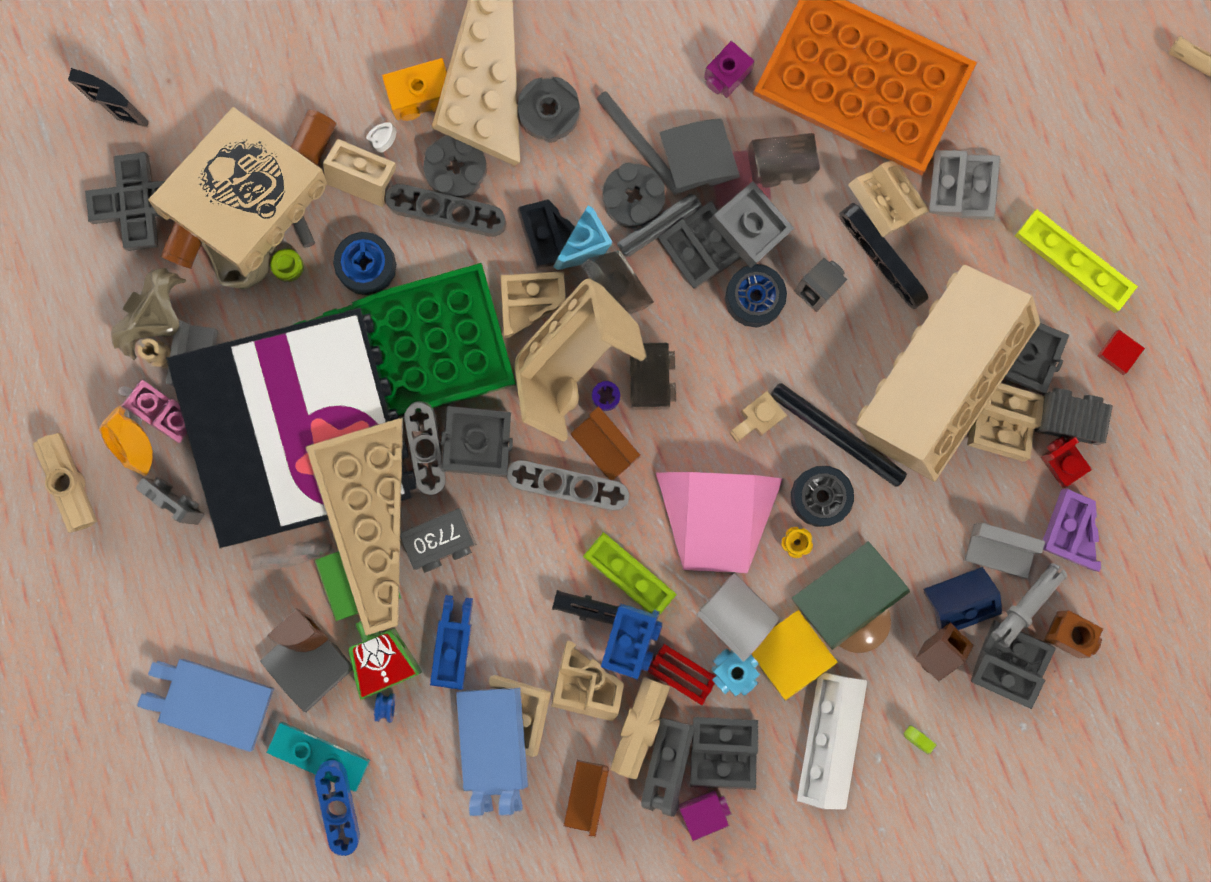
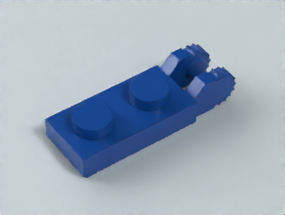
[430,595,473,690]

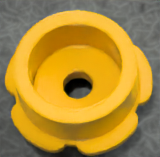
[781,527,813,558]

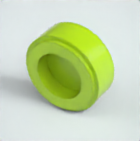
[270,249,304,282]
[903,725,937,754]

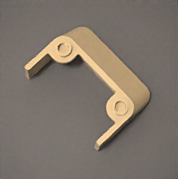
[515,278,646,442]

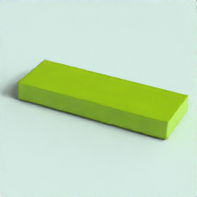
[583,532,677,615]

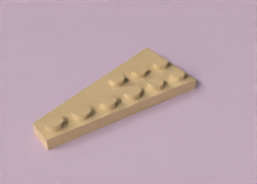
[431,0,520,166]
[306,417,403,635]

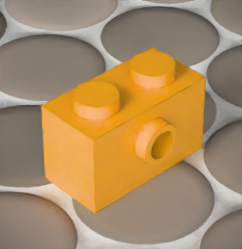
[382,58,447,121]

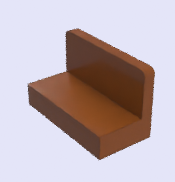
[571,406,641,480]
[563,760,609,837]

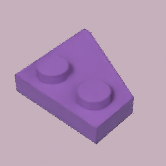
[1043,489,1101,572]

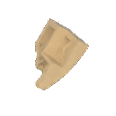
[551,641,624,721]

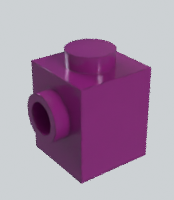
[704,40,755,98]

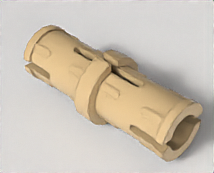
[138,339,171,369]

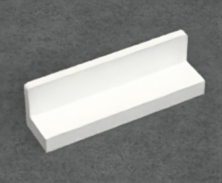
[797,673,867,810]

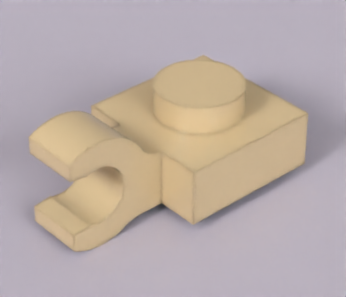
[730,391,787,442]

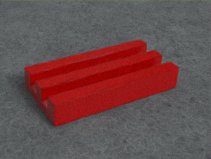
[647,643,716,706]

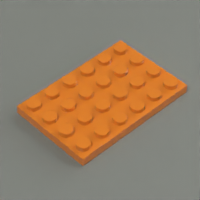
[753,0,977,176]

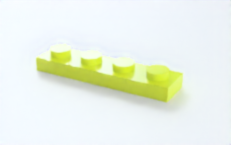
[1014,209,1138,313]

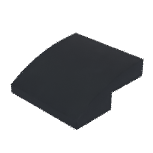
[68,68,149,127]

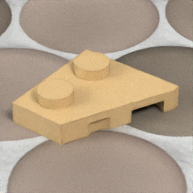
[500,271,566,338]
[489,675,551,757]

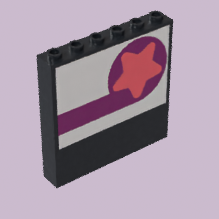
[166,308,417,548]

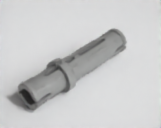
[991,563,1067,648]

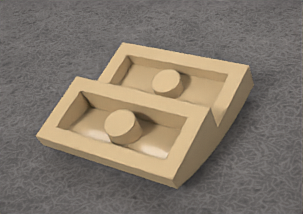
[848,160,929,237]
[967,383,1044,462]

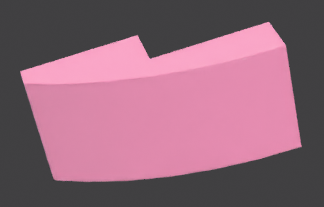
[122,380,187,443]

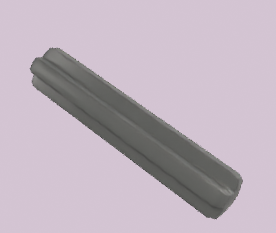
[618,194,702,257]

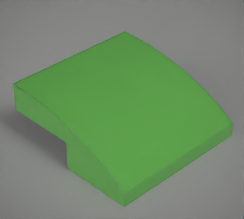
[315,551,401,622]

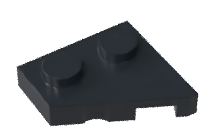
[517,199,575,269]

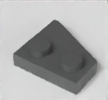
[136,477,205,525]

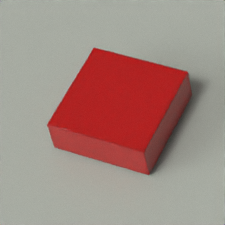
[1098,330,1145,375]

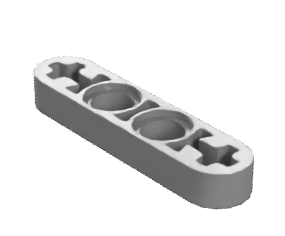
[507,460,629,511]

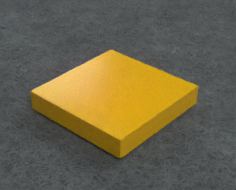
[751,610,838,701]

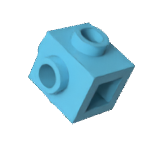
[711,648,760,696]

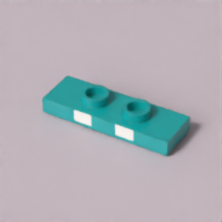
[266,722,371,792]

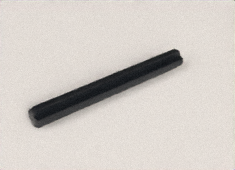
[771,383,907,487]

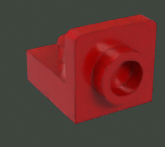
[1041,436,1092,488]

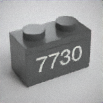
[400,508,477,573]

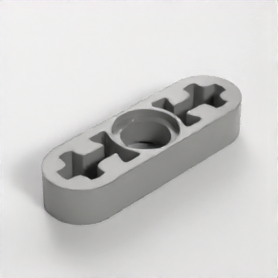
[405,401,446,495]

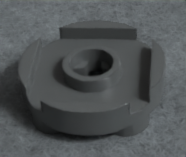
[518,77,580,143]
[423,136,487,198]
[603,162,665,228]

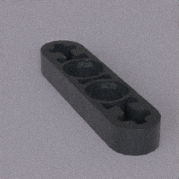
[839,203,929,309]

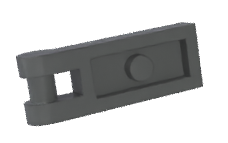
[641,718,695,817]

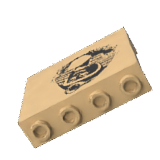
[148,107,327,277]

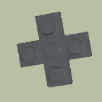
[85,152,166,251]

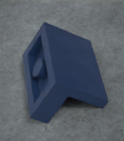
[923,567,1003,631]

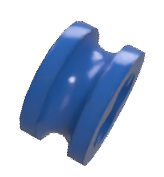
[374,692,396,723]

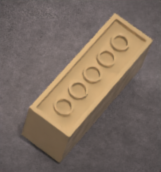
[856,264,1040,482]

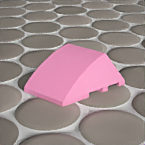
[656,472,783,573]

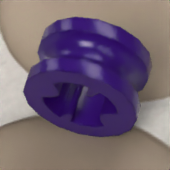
[592,381,620,411]

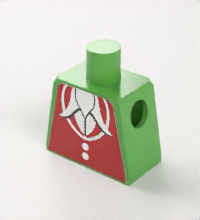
[349,621,422,700]

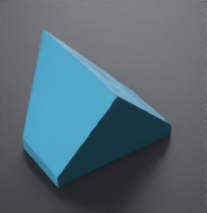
[553,205,613,270]

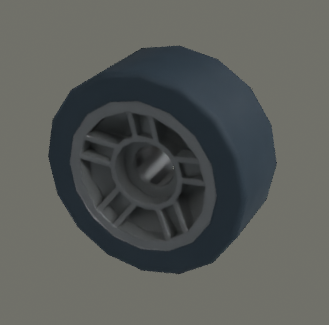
[791,466,854,527]

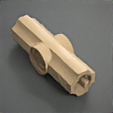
[33,433,98,533]
[610,676,670,780]

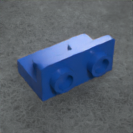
[601,603,663,679]

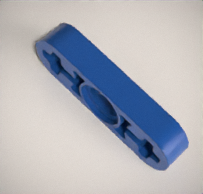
[315,760,360,856]

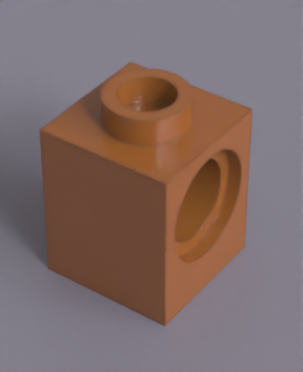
[1044,610,1104,658]

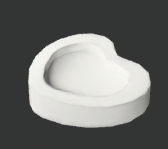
[366,123,397,153]

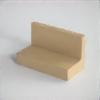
[323,139,396,207]

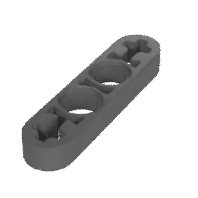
[385,184,506,237]

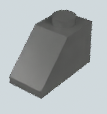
[794,258,847,313]

